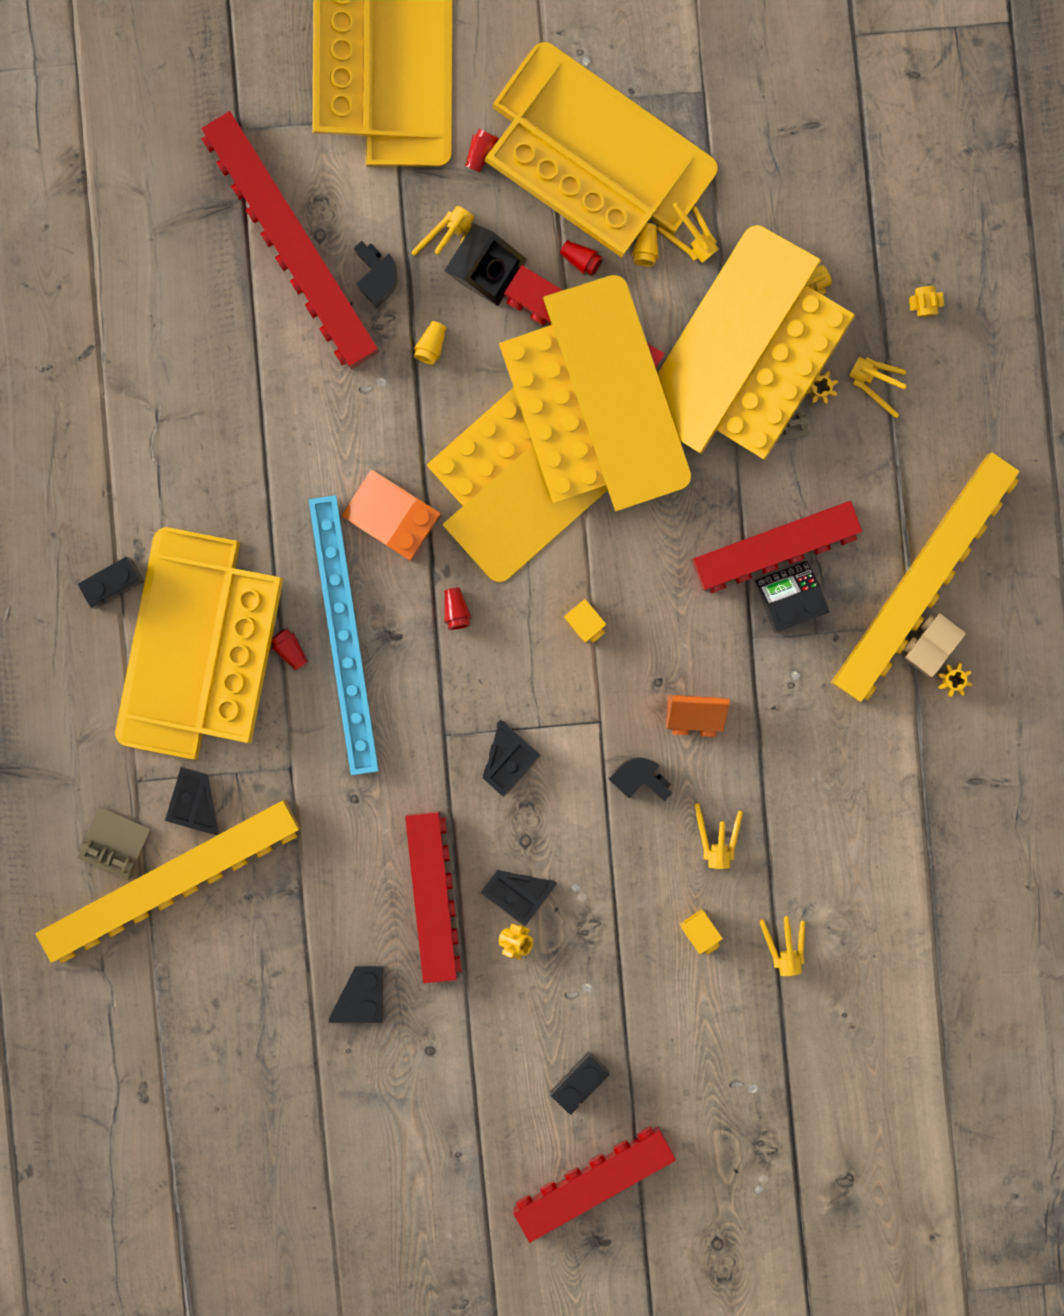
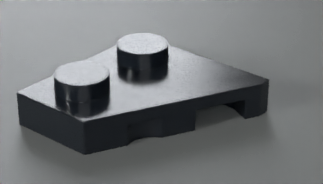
[483,720,541,797]
[165,767,218,835]
[480,870,557,927]
[329,966,383,1023]

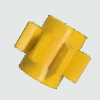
[909,286,945,317]
[806,371,838,405]
[937,663,973,697]
[499,923,533,960]

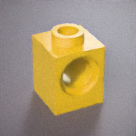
[563,599,607,643]
[679,909,723,955]

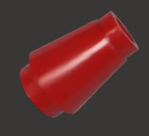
[465,129,499,173]
[560,240,603,276]
[444,587,472,630]
[271,628,308,671]

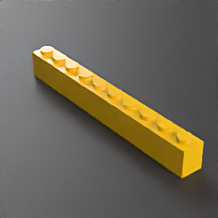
[830,452,1020,702]
[35,799,301,964]

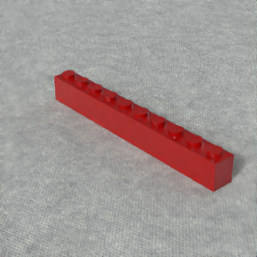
[201,111,379,369]

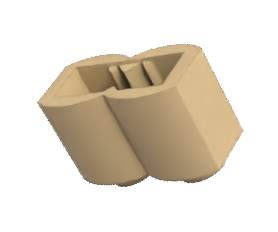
[903,613,966,678]

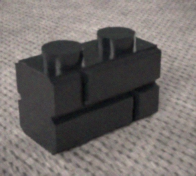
[78,556,144,609]
[550,1051,610,1115]

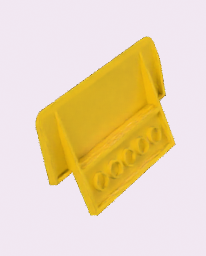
[312,0,452,167]
[485,42,718,258]
[657,225,855,460]
[499,275,691,512]
[426,387,608,582]
[115,527,284,760]

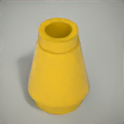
[631,223,659,267]
[414,321,447,365]

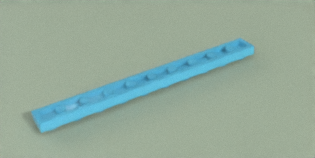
[308,495,379,775]

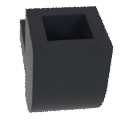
[354,241,398,308]
[608,757,672,801]

